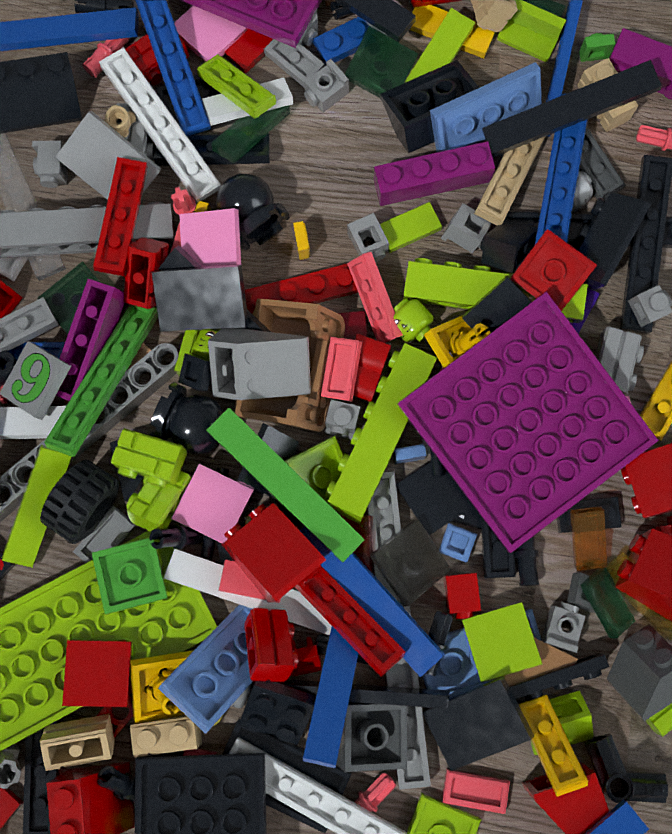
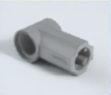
[0,744,21,789]

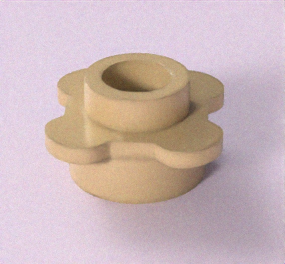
[104,105,136,138]

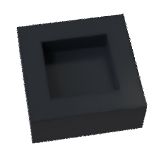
[178,353,211,391]

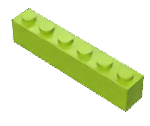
[403,258,588,323]
[324,343,437,524]

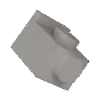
[304,59,349,113]
[32,141,68,188]
[441,203,491,253]
[347,213,389,262]
[628,285,672,327]
[325,400,360,440]
[541,602,585,653]

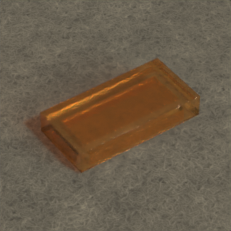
[571,506,607,571]

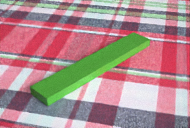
[44,304,158,457]
[206,408,365,562]

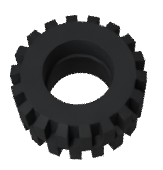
[40,459,120,544]

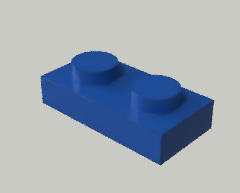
[313,17,376,66]

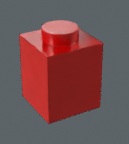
[443,573,481,619]

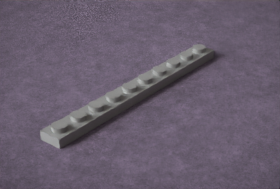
[368,471,431,790]

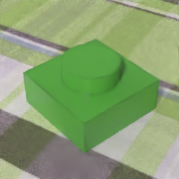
[579,33,615,62]

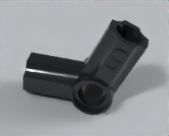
[584,733,668,803]

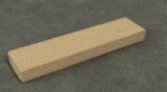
[474,137,545,226]

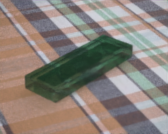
[211,105,290,163]

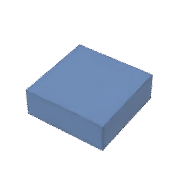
[393,444,427,464]
[438,523,477,563]

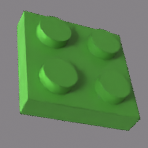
[92,538,168,615]

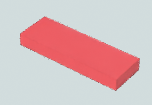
[347,252,403,343]

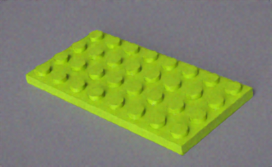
[0,528,218,752]

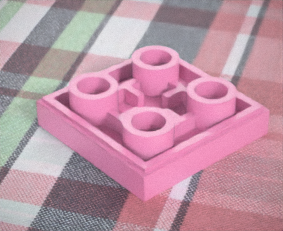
[174,6,248,62]
[179,208,241,267]
[171,464,254,544]

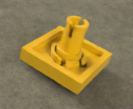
[424,315,491,368]
[130,650,193,724]

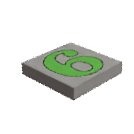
[0,341,71,420]

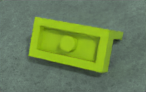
[497,0,566,62]
[530,690,594,755]

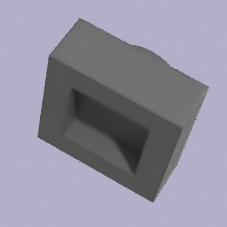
[567,572,604,613]

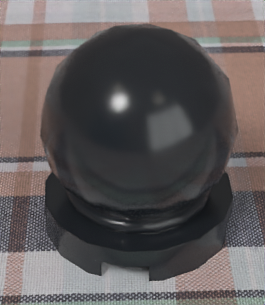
[216,173,290,250]
[149,382,224,455]

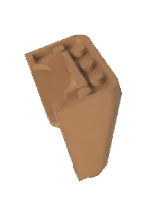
[235,298,345,432]

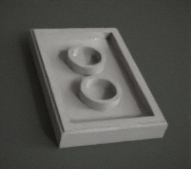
[55,111,162,200]

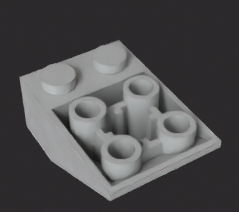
[208,328,311,400]

